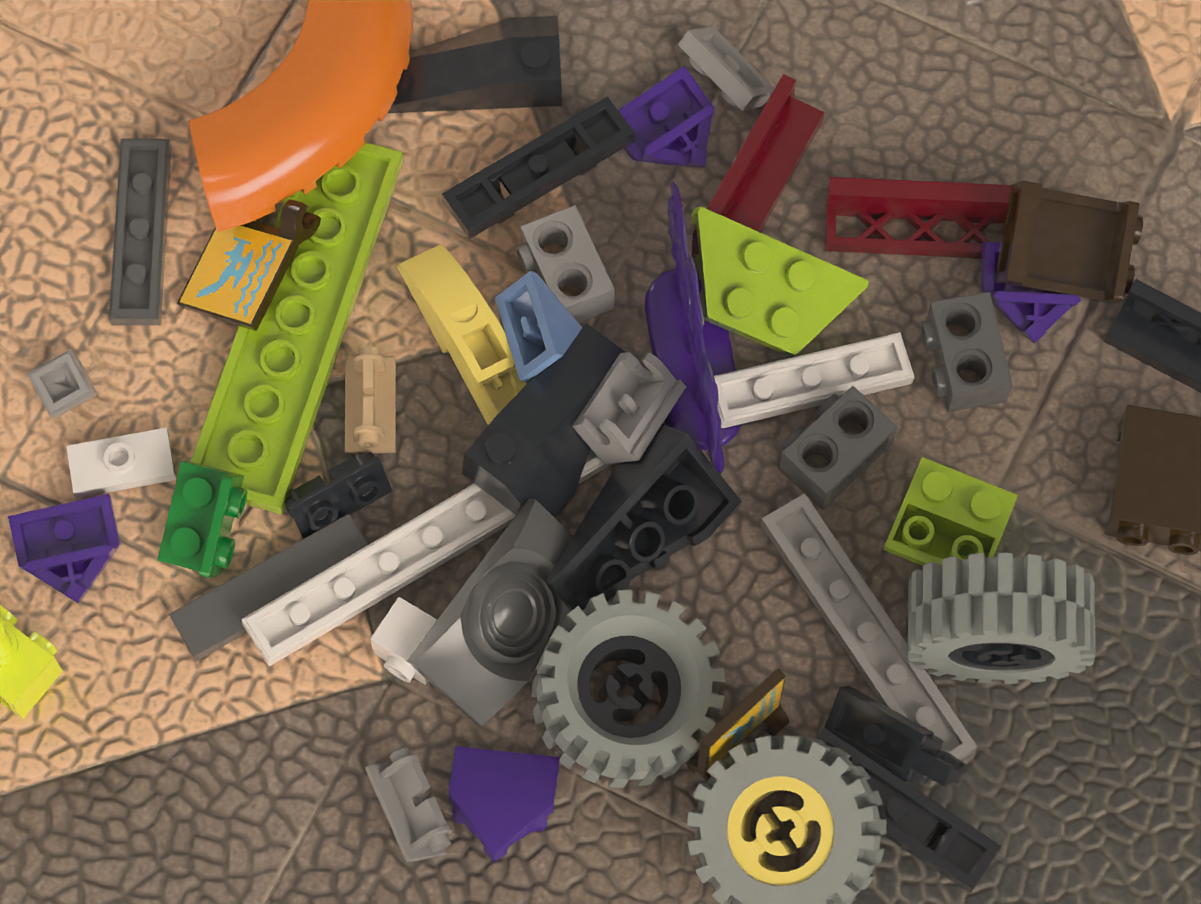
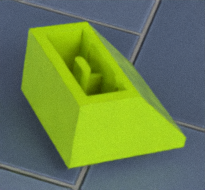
[883,457,1018,566]

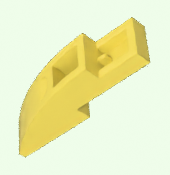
[397,244,527,425]

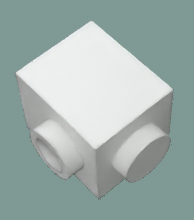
[370,597,437,685]

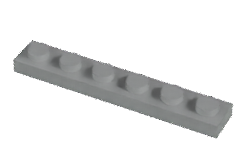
[761,493,977,760]

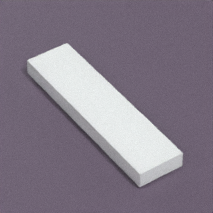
[714,332,915,429]

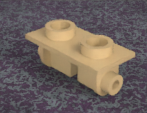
[345,346,396,454]

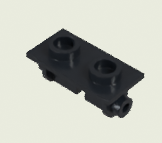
[284,451,393,539]

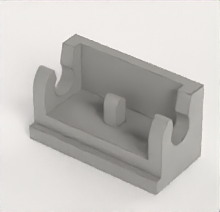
[572,352,686,464]

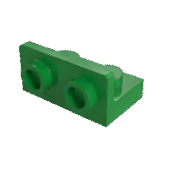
[157,460,247,578]

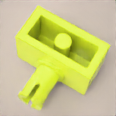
[0,605,63,719]

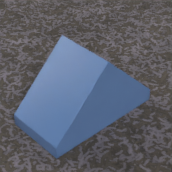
[495,271,582,382]

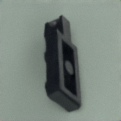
[824,685,966,786]

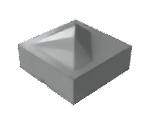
[27,349,98,419]

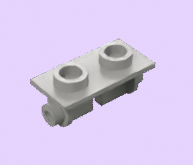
[365,748,452,862]

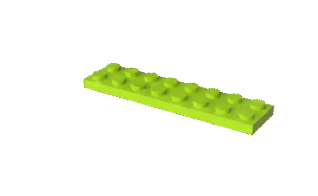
[191,142,404,515]

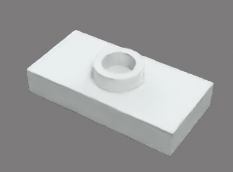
[66,427,176,499]

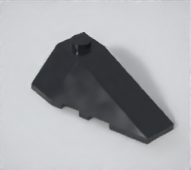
[387,16,562,114]
[462,323,626,519]
[545,424,742,611]

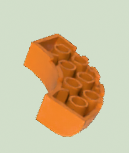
[188,0,414,232]

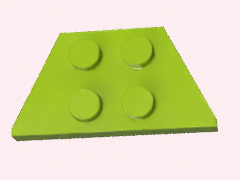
[691,206,869,357]

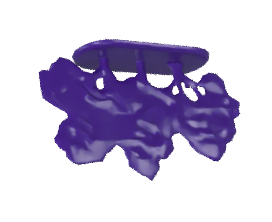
[645,181,742,474]

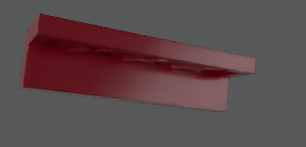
[691,74,824,258]
[825,177,1011,258]

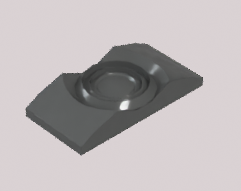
[407,498,573,726]

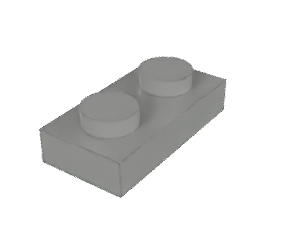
[678,26,774,111]

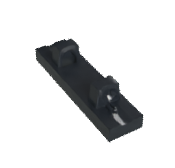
[442,96,635,239]
[816,727,1002,894]

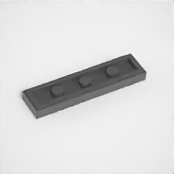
[109,139,172,326]
[169,514,368,662]

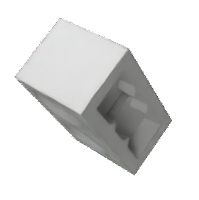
[516,205,615,323]

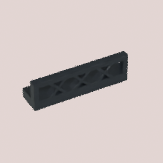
[1104,279,1201,393]

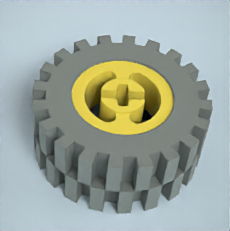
[687,735,886,904]

